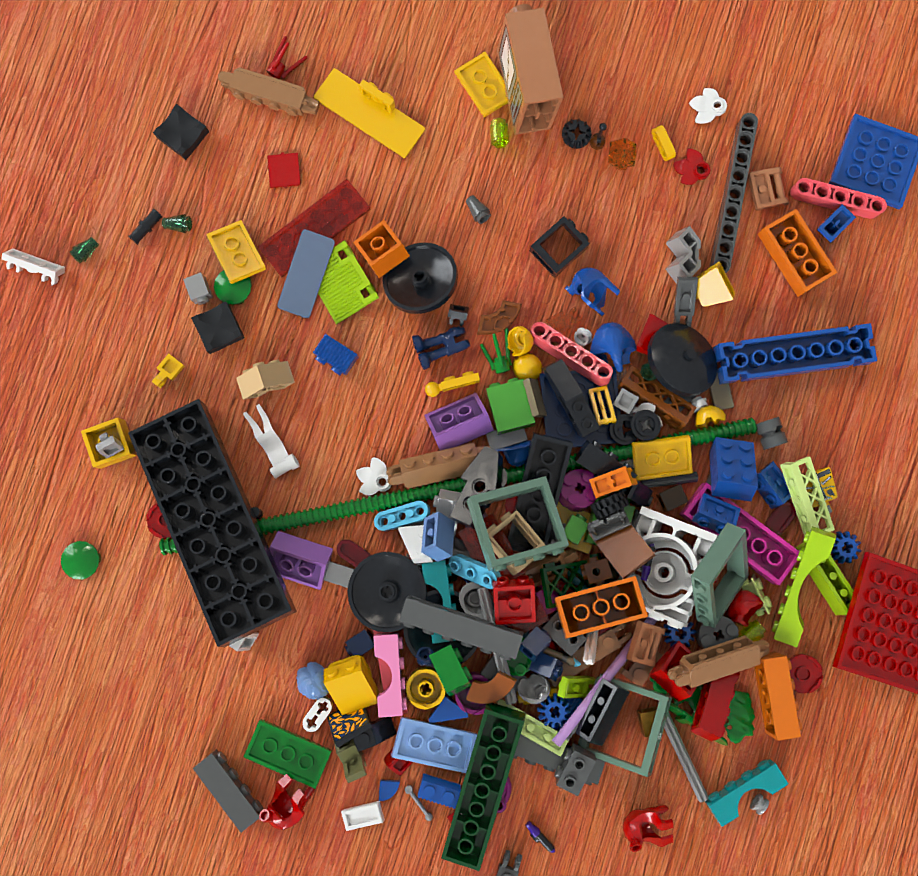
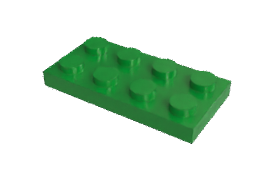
[244,719,332,789]

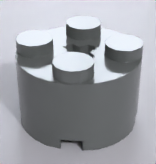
[694,616,739,649]

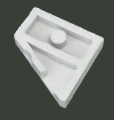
[398,525,433,563]

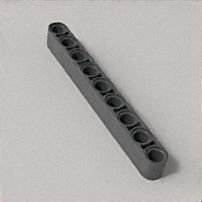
[709,113,758,273]

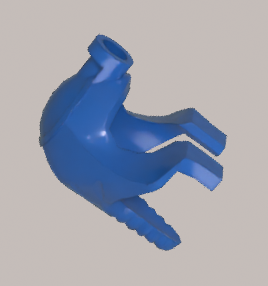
[565,267,620,316]
[590,322,637,373]

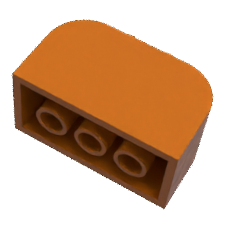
[554,576,648,639]

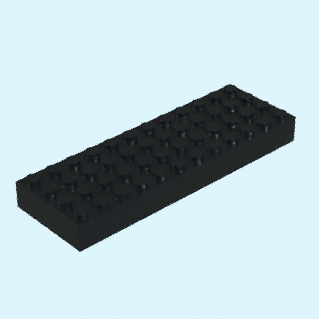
[128,399,297,648]

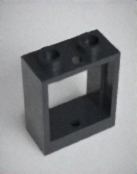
[529,216,590,278]

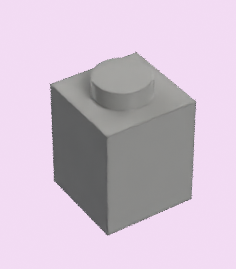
[183,272,213,305]

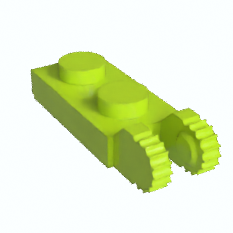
[557,676,596,698]

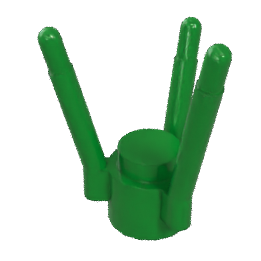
[480,328,512,374]

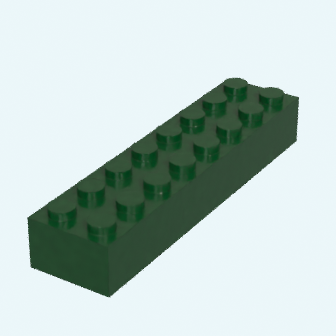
[441,703,526,871]

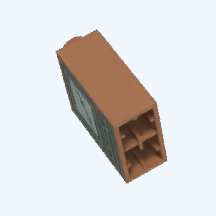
[497,4,563,135]

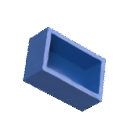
[709,437,758,502]

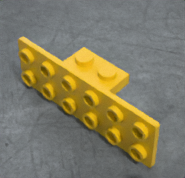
[314,68,425,158]

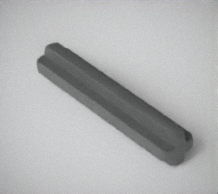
[641,472,698,488]

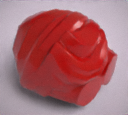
[727,590,764,627]

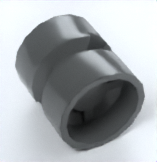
[756,417,788,450]

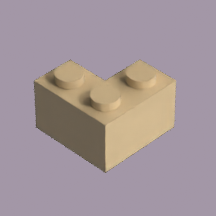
[236,360,295,400]

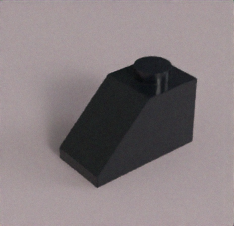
[625,480,653,509]
[353,717,397,752]

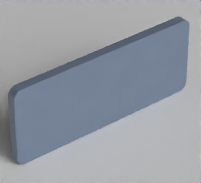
[277,229,335,318]

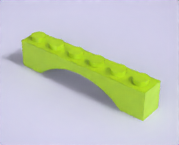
[772,526,836,648]

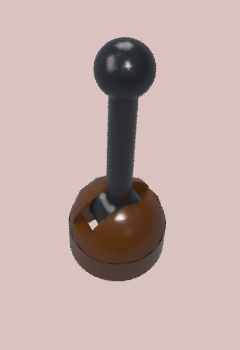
[590,123,607,150]

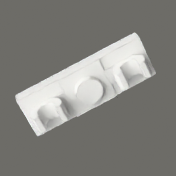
[2,249,65,285]

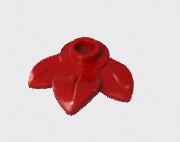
[673,148,711,185]

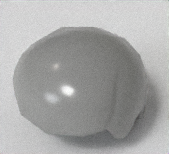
[517,673,550,704]

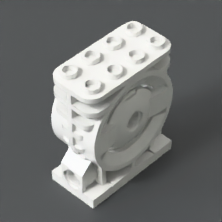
[615,506,718,629]

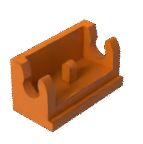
[589,466,638,498]

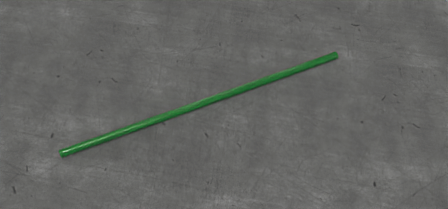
[159,417,757,556]

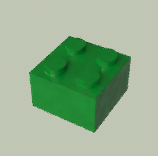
[429,644,473,696]

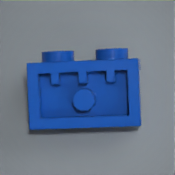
[757,461,791,509]
[692,493,740,534]

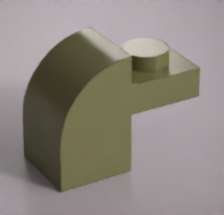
[335,739,367,783]

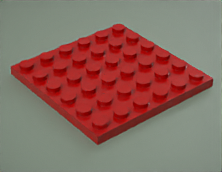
[832,552,918,694]

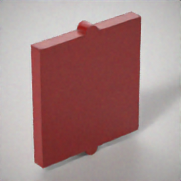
[267,152,301,189]

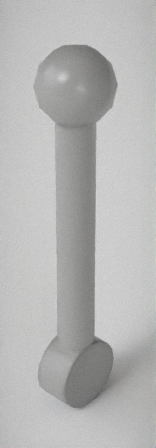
[405,785,433,821]

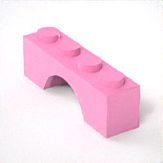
[374,632,407,717]

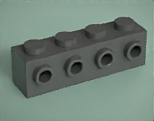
[193,749,263,833]

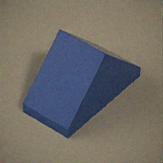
[817,204,856,243]
[429,693,468,723]

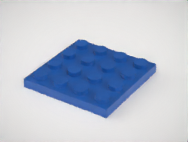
[829,114,918,210]

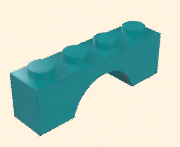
[422,560,457,644]
[705,759,789,827]

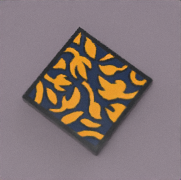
[327,708,373,747]

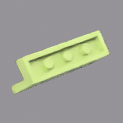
[780,457,835,536]
[496,699,568,757]

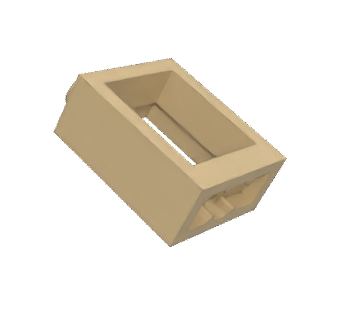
[487,510,545,576]

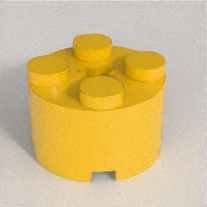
[406,666,445,710]

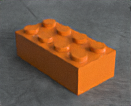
[757,209,837,297]
[754,651,802,741]

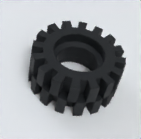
[590,490,629,519]

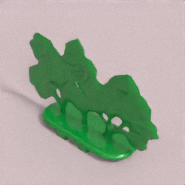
[649,677,755,746]

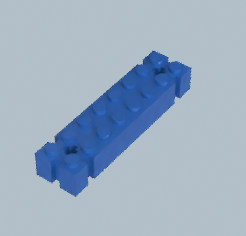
[713,323,877,384]

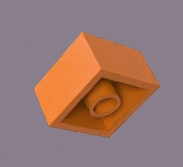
[353,220,410,278]

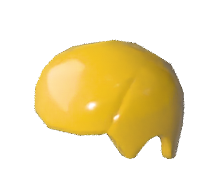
[507,326,534,356]
[512,353,543,380]
[695,405,726,428]

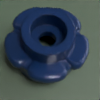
[416,647,434,666]

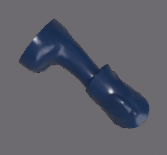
[412,326,471,370]

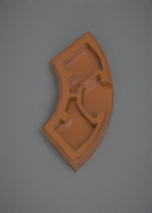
[477,300,522,335]
[466,671,517,704]

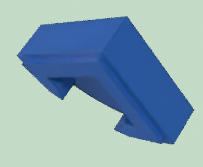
[379,779,400,801]

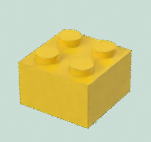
[81,418,137,469]

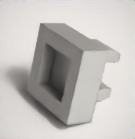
[613,388,639,414]
[95,432,124,458]

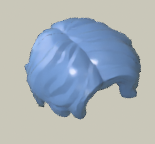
[296,662,329,700]

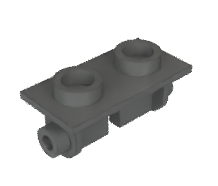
[587,508,631,541]

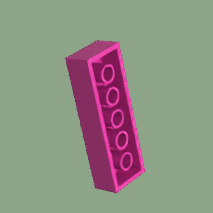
[679,483,799,585]

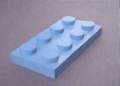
[391,716,477,773]

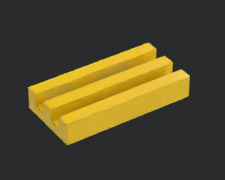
[588,385,617,426]

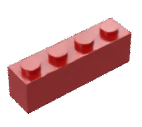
[690,672,740,742]

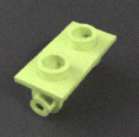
[742,574,772,616]

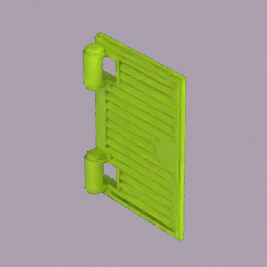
[318,240,379,325]

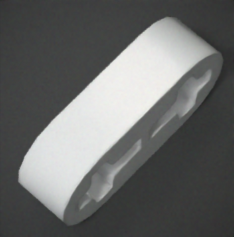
[303,697,333,732]

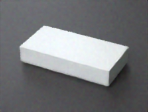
[341,801,385,831]

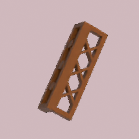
[617,366,697,432]

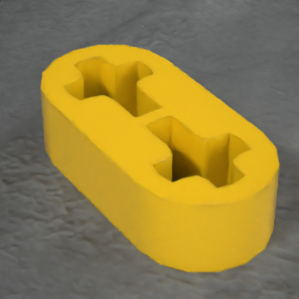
[651,125,676,161]

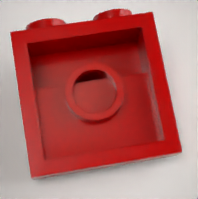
[492,575,536,625]

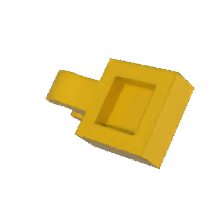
[152,353,185,388]

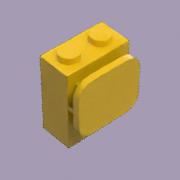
[323,655,379,715]

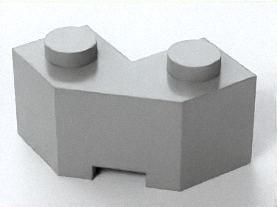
[665,226,701,284]

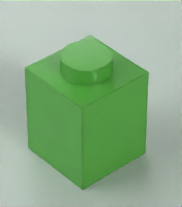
[565,514,588,545]

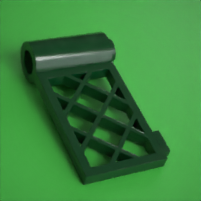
[540,553,610,609]

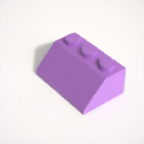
[424,393,494,450]
[269,531,333,590]

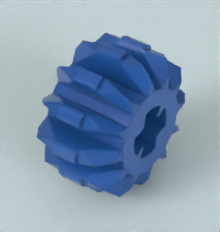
[831,531,862,564]
[662,622,696,647]
[537,693,571,728]

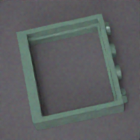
[466,476,569,572]
[691,522,749,628]
[578,674,672,777]

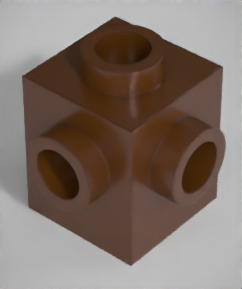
[581,556,613,586]

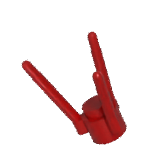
[266,36,307,79]

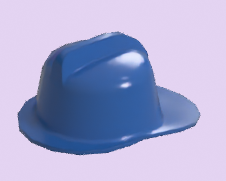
[494,440,531,466]

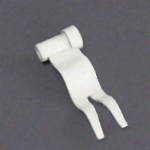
[243,404,300,479]

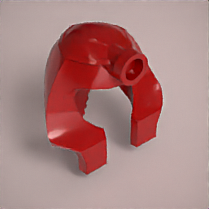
[259,774,315,830]
[622,805,673,852]

